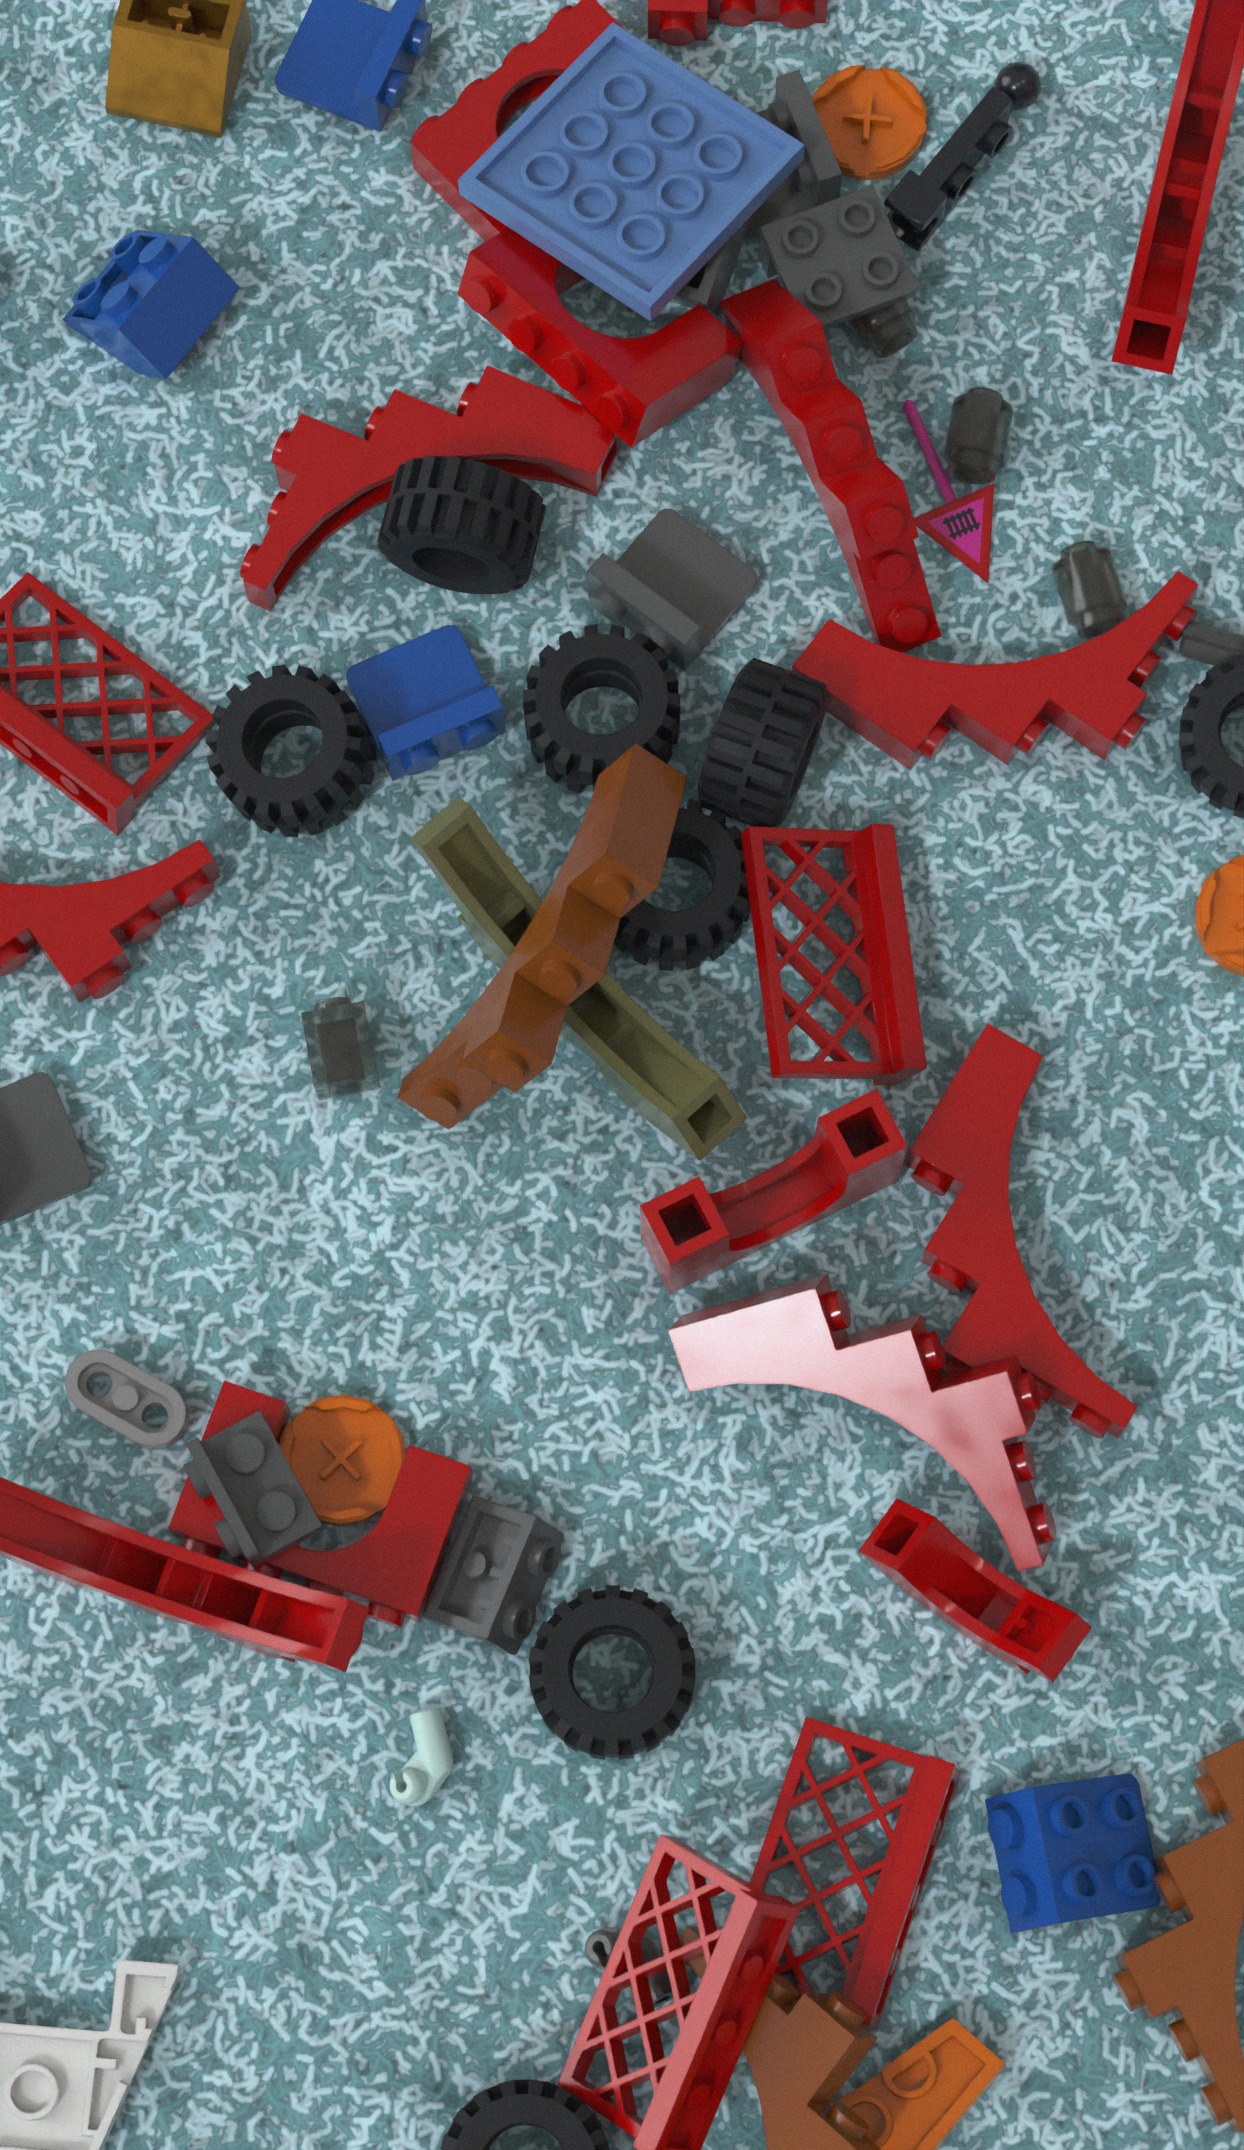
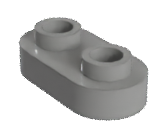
[65,1350,189,1450]

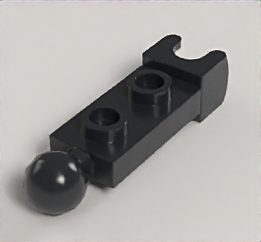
[884,62,1042,251]

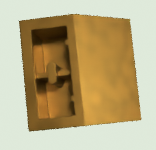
[105,0,252,138]

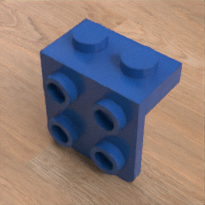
[275,0,433,132]
[346,625,506,781]
[985,1774,1161,1933]

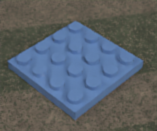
[458,22,805,321]

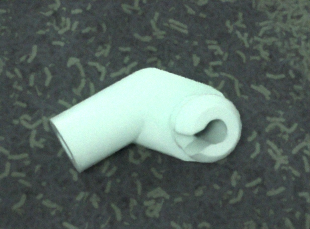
[389,1708,453,1806]

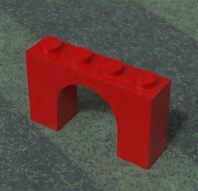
[410,0,624,242]
[457,228,743,448]
[640,1089,908,1295]
[168,1380,474,1628]

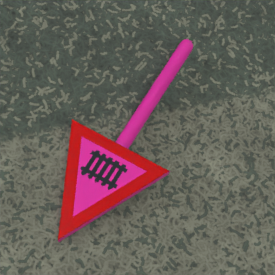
[903,400,994,583]

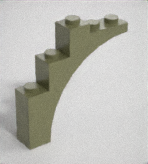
[410,797,747,1161]

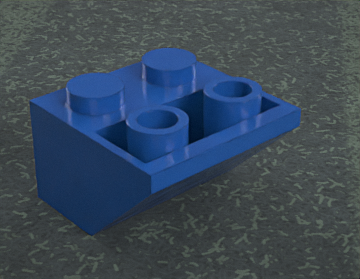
[62,230,240,379]

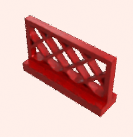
[0,572,216,836]
[741,824,927,1085]
[750,1717,961,2030]
[557,1834,801,2150]

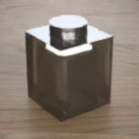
[301,997,381,1101]

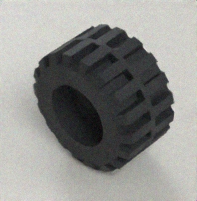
[377,456,546,594]
[523,624,681,794]
[1179,654,1244,818]
[698,658,828,827]
[206,665,376,837]
[614,799,751,971]
[528,1585,696,1760]
[440,2079,610,2150]

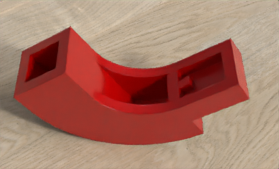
[859,1498,1092,1682]

